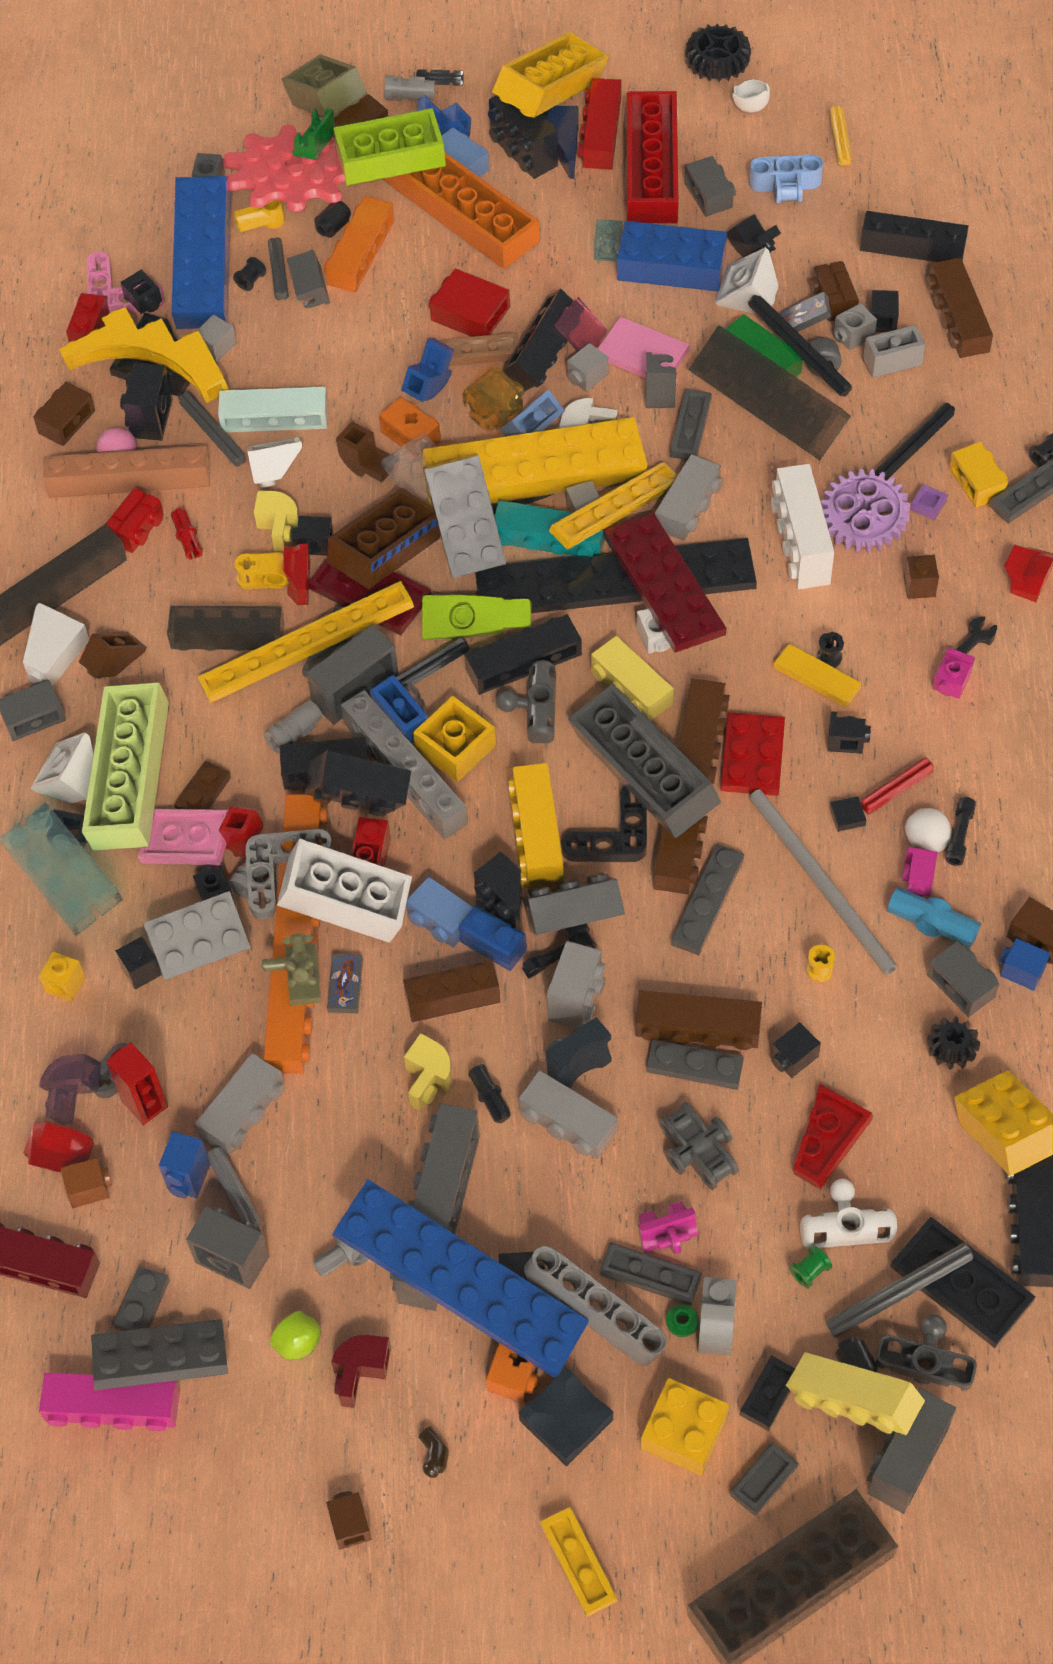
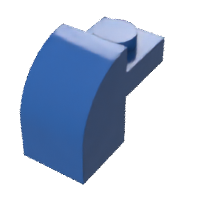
[417,95,471,137]
[401,338,454,402]

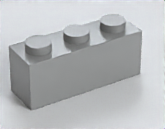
[655,454,723,541]
[195,1053,285,1156]
[518,1070,618,1159]

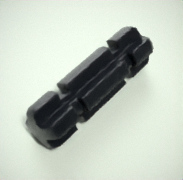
[416,69,464,86]

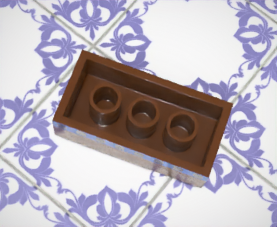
[327,488,440,589]

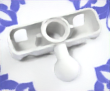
[799,1179,897,1248]

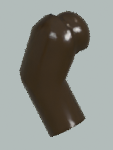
[418,1427,449,1478]

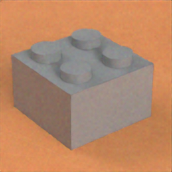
[547,941,606,1028]

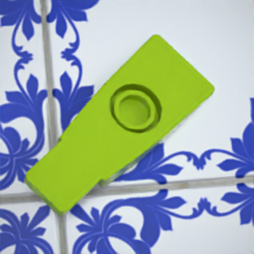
[422,595,531,640]

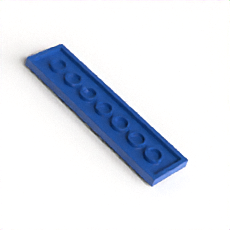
[332,1179,589,1378]

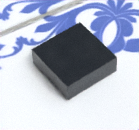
[829,796,867,832]

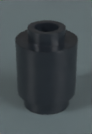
[314,201,351,238]
[835,1337,879,1372]

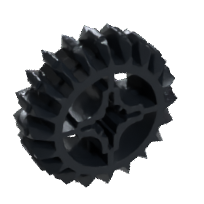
[685,23,751,82]

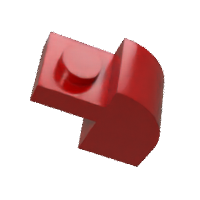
[219,806,264,857]

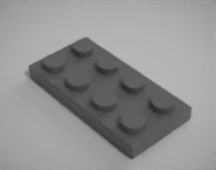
[91,1319,228,1390]

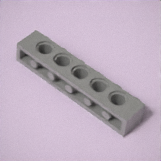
[341,690,468,840]

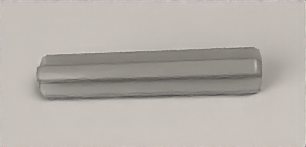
[207,1147,261,1227]

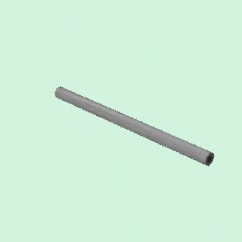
[750,789,897,975]

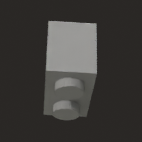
[863,325,925,378]

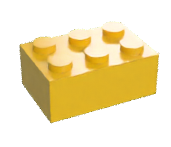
[954,1070,1053,1176]

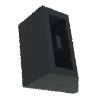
[474,851,523,931]

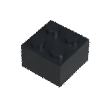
[120,362,173,441]

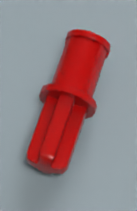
[171,508,203,560]

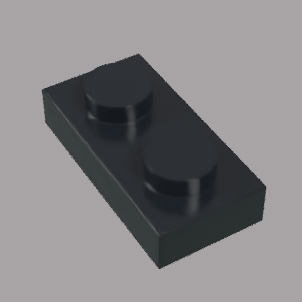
[740,1355,795,1431]

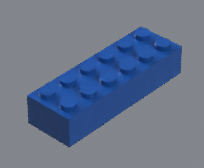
[171,176,231,329]

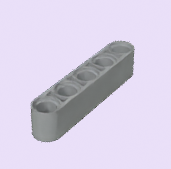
[524,1246,667,1365]

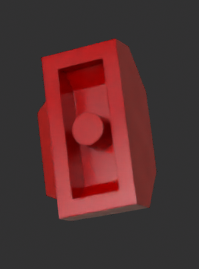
[283,544,311,605]
[1004,544,1053,603]
[23,1122,94,1173]

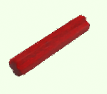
[861,758,934,814]

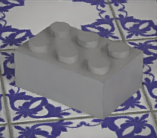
[143,891,251,980]

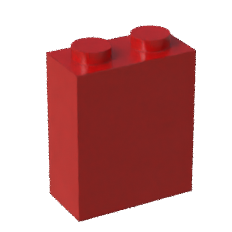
[428,268,510,337]

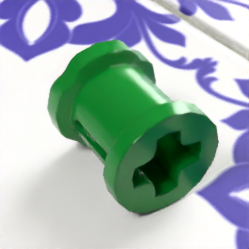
[789,1245,832,1289]

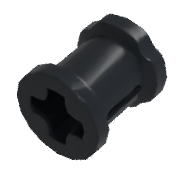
[233,257,266,291]
[1028,433,1053,467]
[817,632,844,668]

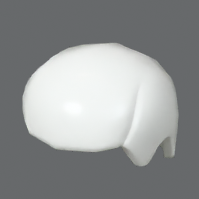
[732,79,770,113]
[905,808,952,852]

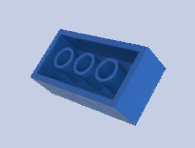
[617,221,727,292]

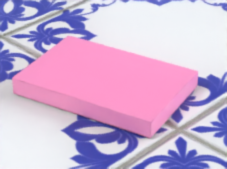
[598,316,690,378]
[137,809,228,865]

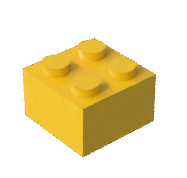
[413,696,496,783]
[641,1378,730,1476]

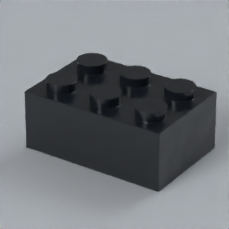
[488,95,558,179]
[305,750,411,816]

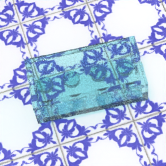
[0,802,123,937]

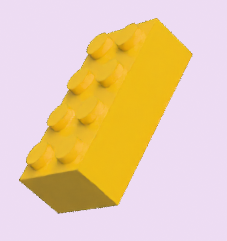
[508,763,564,895]

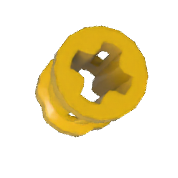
[806,944,835,982]

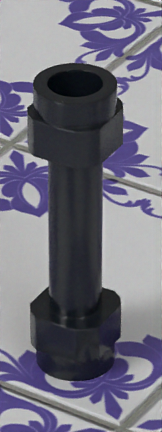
[946,797,976,866]

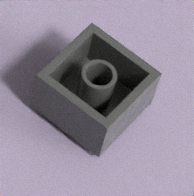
[186,1206,269,1289]

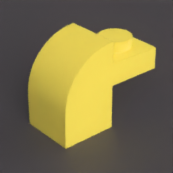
[254,490,298,552]
[404,1033,452,1112]

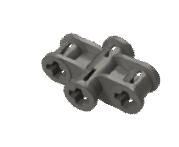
[658,1102,739,1190]

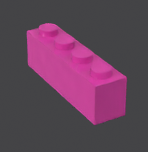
[39,1373,180,1431]

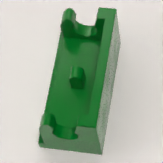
[292,108,334,160]

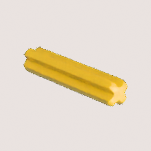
[830,106,852,166]

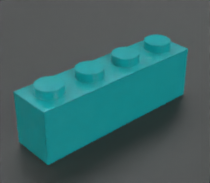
[494,500,606,557]

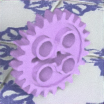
[821,469,910,553]

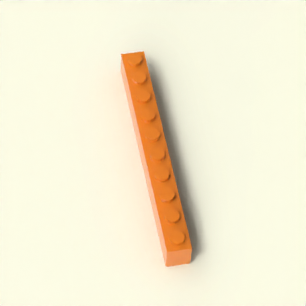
[264,795,328,1074]

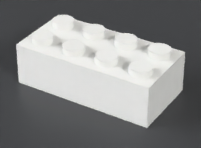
[771,464,834,589]
[277,838,412,943]

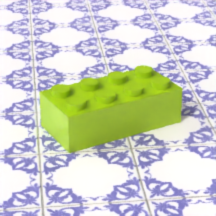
[334,108,446,186]

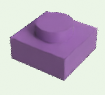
[910,484,948,520]

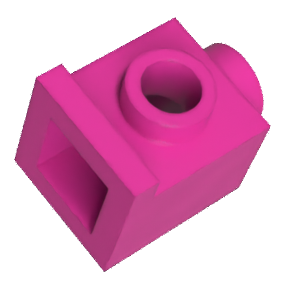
[933,647,975,699]
[902,847,938,897]

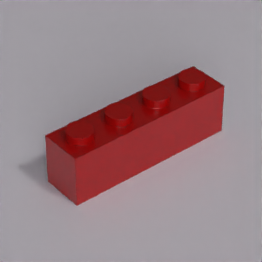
[578,78,622,170]

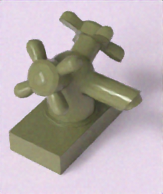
[261,933,321,1006]

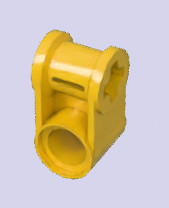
[234,552,288,590]

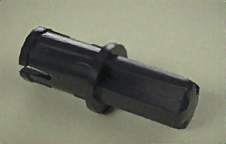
[468,1064,511,1123]

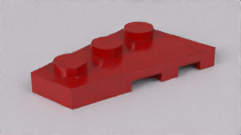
[793,1084,873,1190]

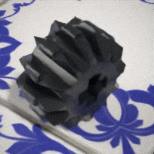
[926,1016,980,1070]

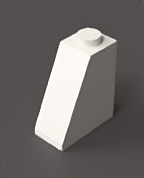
[23,603,89,686]

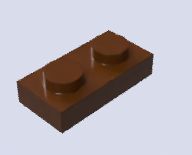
[174,761,231,809]

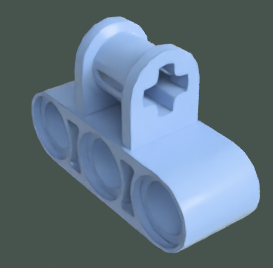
[749,154,823,204]

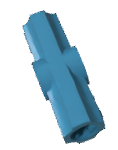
[887,887,981,948]

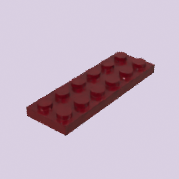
[604,512,727,653]

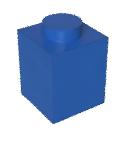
[999,938,1050,991]

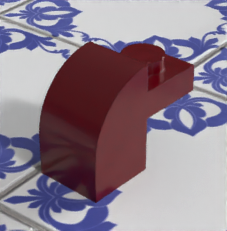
[331,1335,391,1408]

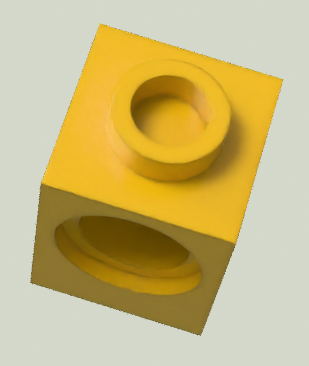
[39,951,86,1002]

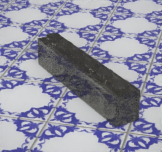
[0,524,127,646]

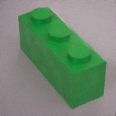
[722,314,803,390]

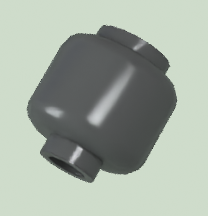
[808,337,842,377]

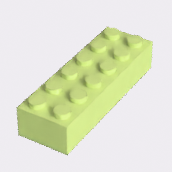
[82,683,169,850]

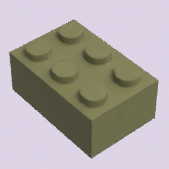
[281,54,367,117]

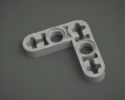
[245,829,333,919]

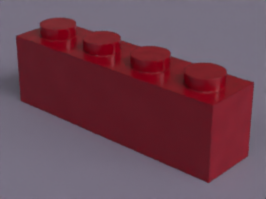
[0,1223,100,1299]

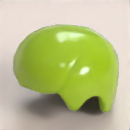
[270,1311,321,1361]

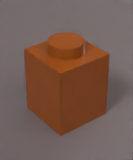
[61,1158,112,1208]

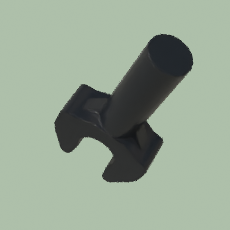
[955,617,997,654]

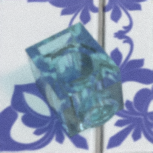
[594,219,623,261]

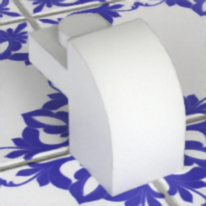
[559,398,618,428]

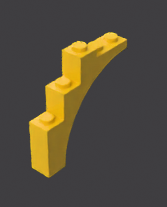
[59,307,229,404]

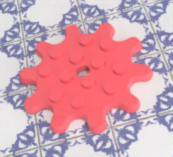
[222,124,346,212]

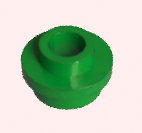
[666,1304,699,1337]

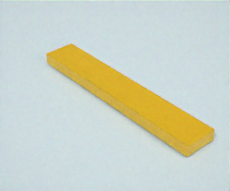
[549,461,678,550]

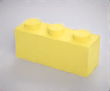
[591,636,674,721]

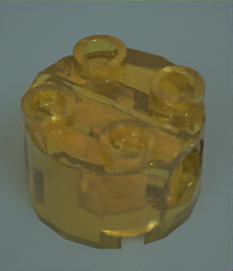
[462,366,524,432]

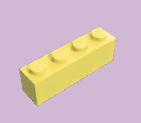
[786,1352,925,1435]

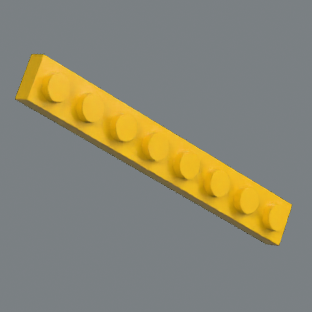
[198,581,414,703]

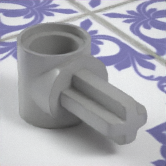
[313,1238,369,1276]

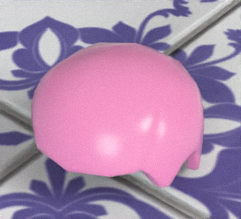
[96,427,137,453]

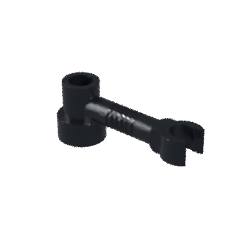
[522,923,597,979]

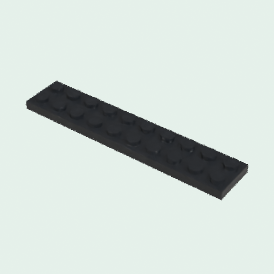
[475,538,757,613]

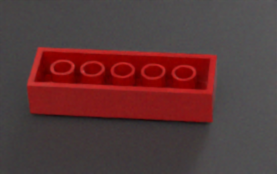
[627,91,679,224]

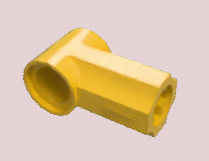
[233,200,285,233]

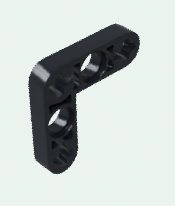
[561,786,647,862]

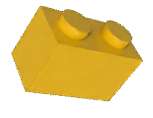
[949,442,1008,508]

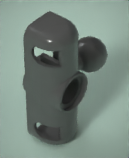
[496,660,556,743]
[876,1314,977,1391]

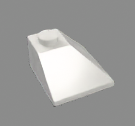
[715,247,779,313]
[246,437,302,487]
[31,733,94,804]

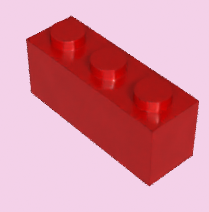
[106,1042,168,1126]

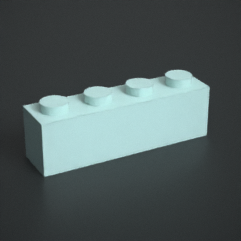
[218,387,328,432]

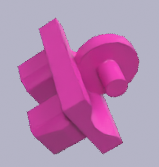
[638,1202,699,1255]

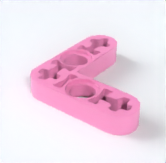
[86,251,165,313]

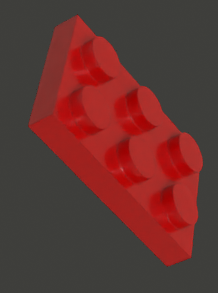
[721,712,785,796]

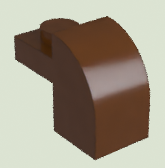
[336,421,398,483]

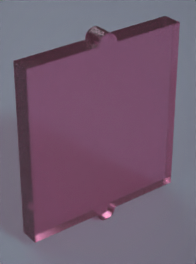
[554,297,608,352]

